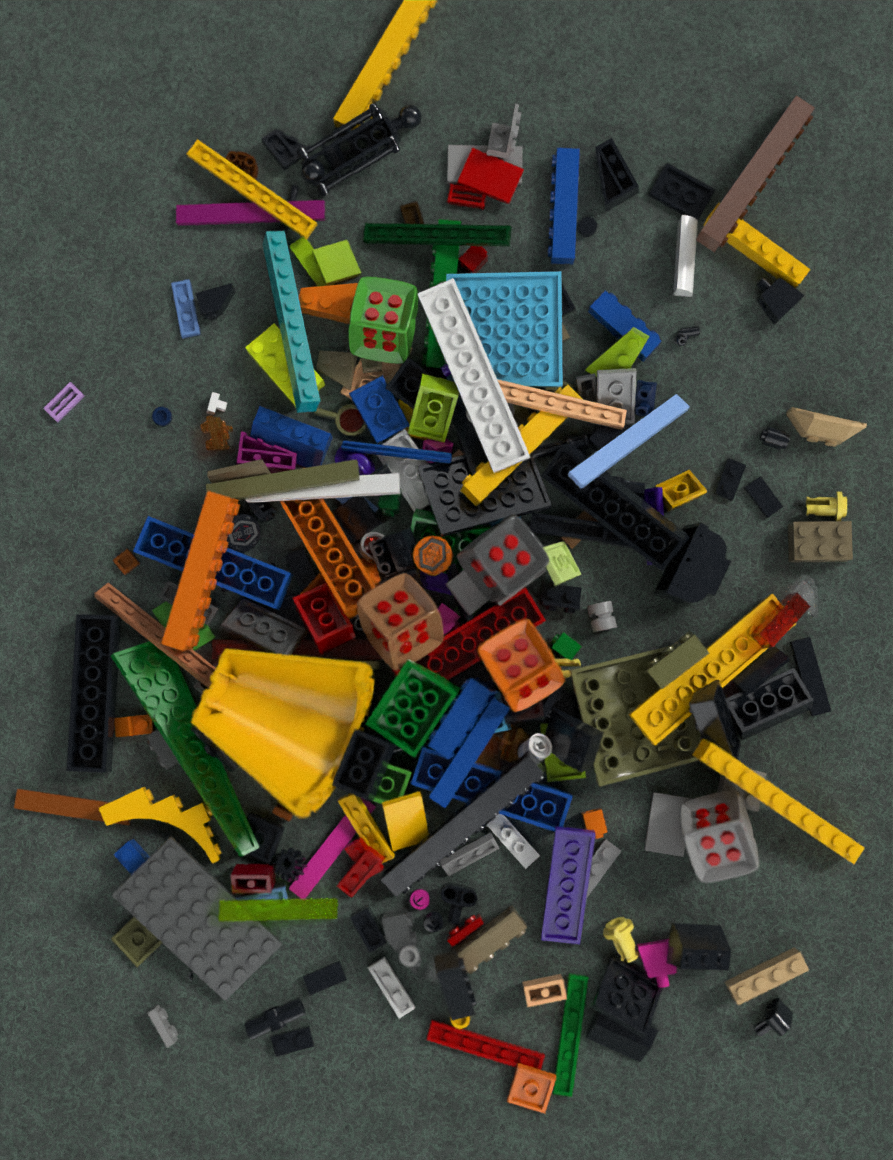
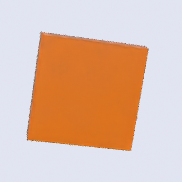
[507,1063,556,1114]

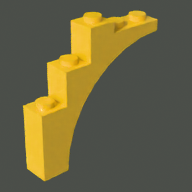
[99,787,222,863]

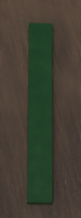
[363,223,512,247]

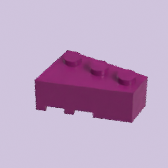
[237,431,297,474]

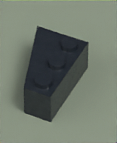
[595,138,639,212]

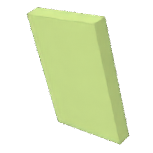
[543,541,581,586]

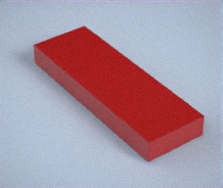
[337,846,385,898]

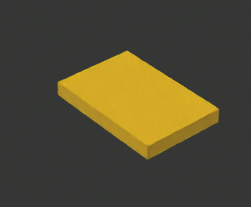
[382,791,429,851]

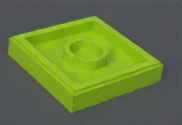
[312,240,361,286]

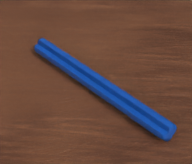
[341,441,452,463]

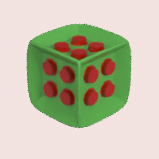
[348,277,418,364]

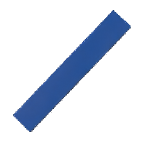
[429,697,510,808]

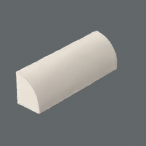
[673,215,697,297]

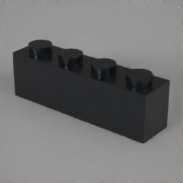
[433,950,477,1021]

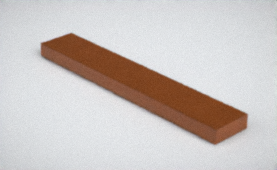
[14,789,131,825]

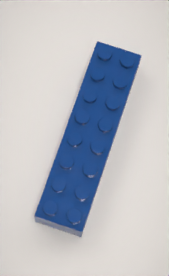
[133,516,293,610]
[411,745,573,832]

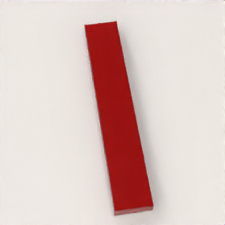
[426,1019,545,1070]

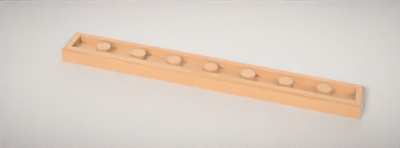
[497,379,627,430]

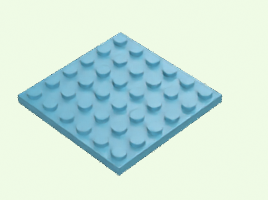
[446,271,563,388]

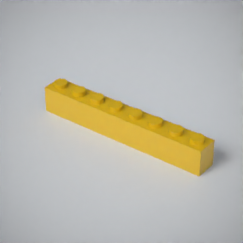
[460,385,582,507]

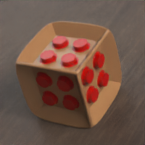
[357,573,444,670]

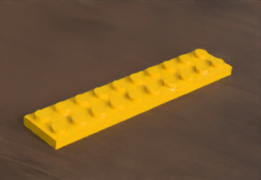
[629,594,796,746]

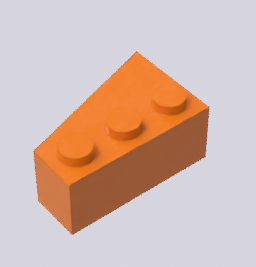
[299,283,358,324]

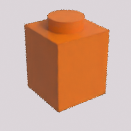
[581,808,608,839]

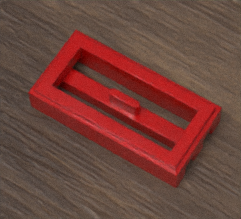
[447,184,486,210]

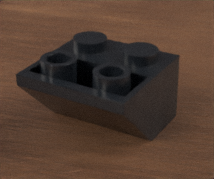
[369,527,417,579]

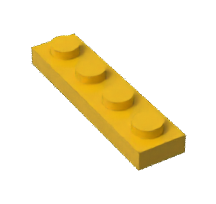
[338,793,395,863]

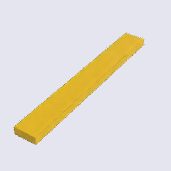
[187,139,318,240]

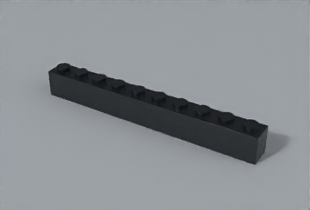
[381,750,545,897]

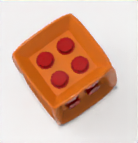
[477,619,565,712]

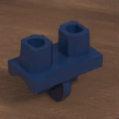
[635,380,657,416]

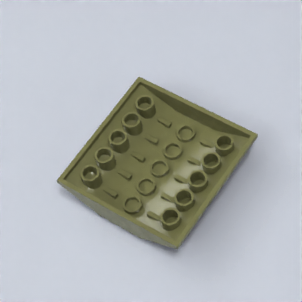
[570,647,701,787]

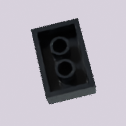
[332,729,396,801]

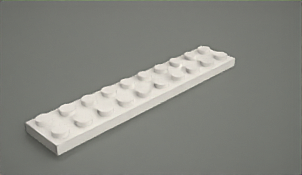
[418,278,530,473]

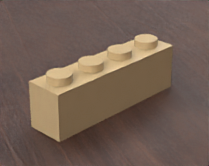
[725,948,809,1005]

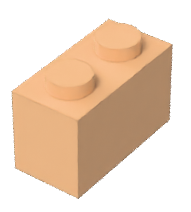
[523,974,567,1007]

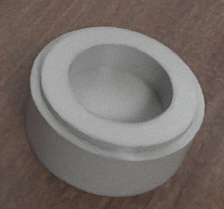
[399,945,419,967]

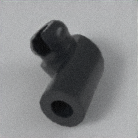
[675,326,700,346]

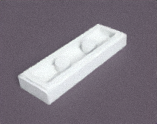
[368,956,416,1019]

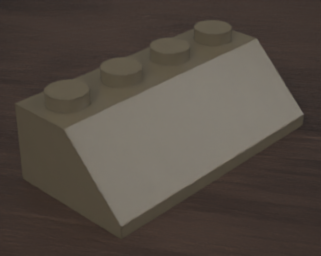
[452,905,527,974]

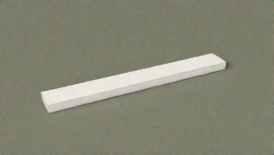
[246,473,400,503]

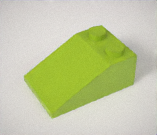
[408,374,459,442]

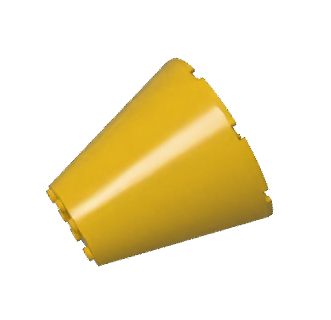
[192,649,374,818]

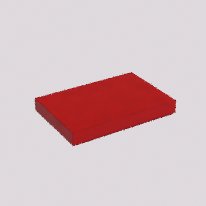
[458,148,524,205]

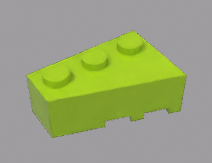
[585,327,650,377]

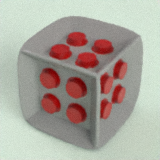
[680,790,759,882]

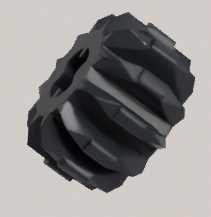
[273,848,307,882]

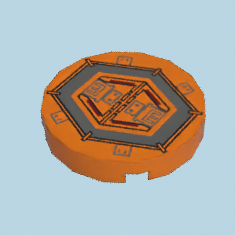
[413,536,453,575]

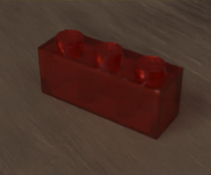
[750,593,811,649]

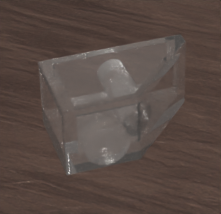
[783,574,818,619]

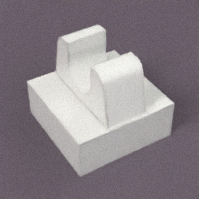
[206,392,227,415]

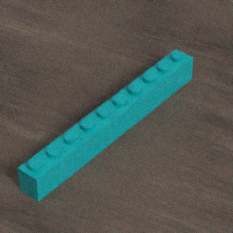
[263,231,320,413]

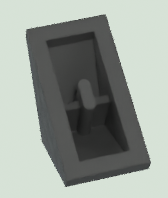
[574,373,597,403]

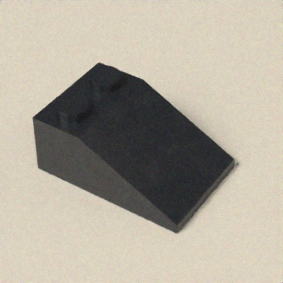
[545,708,604,772]

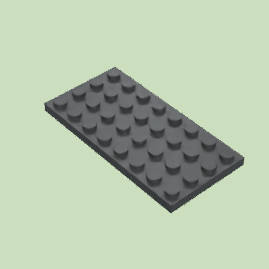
[112,836,282,1001]

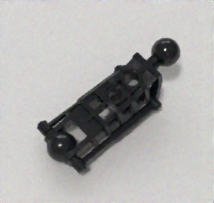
[297,103,422,196]

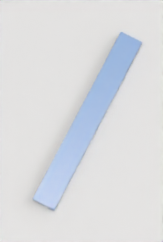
[568,394,690,489]

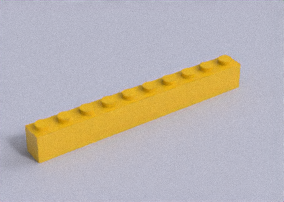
[333,0,437,131]
[692,739,864,864]

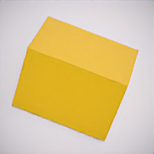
[655,470,707,512]

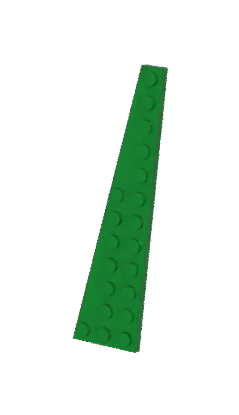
[111,641,260,857]

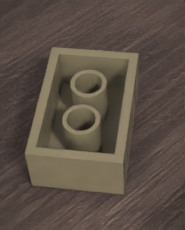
[788,521,853,562]

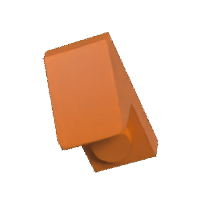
[115,715,155,737]

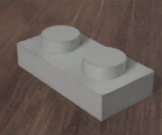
[148,1004,178,1048]

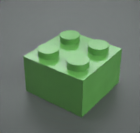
[372,763,412,804]

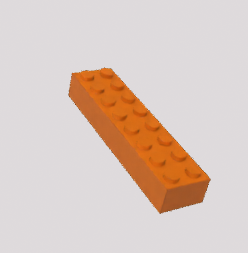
[161,491,240,651]
[280,498,376,619]

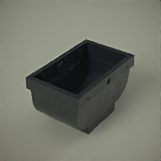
[653,522,731,603]

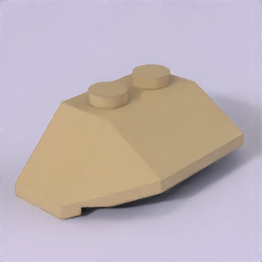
[786,407,867,447]

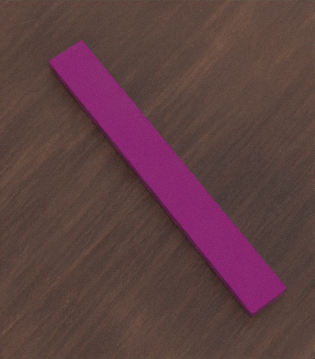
[176,200,325,226]

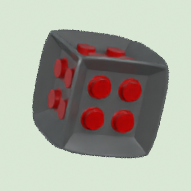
[457,515,550,602]

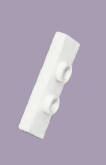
[486,814,540,869]

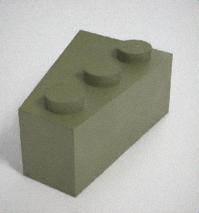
[646,630,709,689]

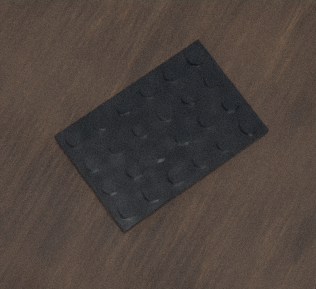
[417,453,552,537]

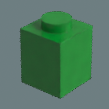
[550,632,582,660]

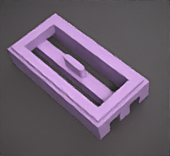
[43,382,85,422]

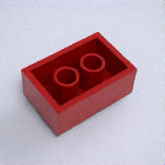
[293,582,355,654]

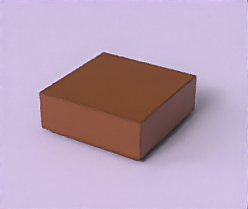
[113,548,141,576]
[272,805,294,821]

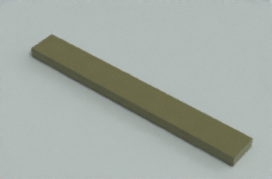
[206,459,360,500]

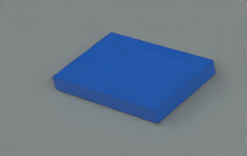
[349,375,410,444]

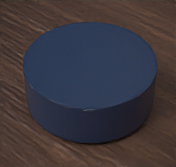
[152,407,172,426]

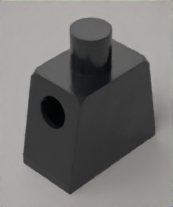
[756,277,804,325]

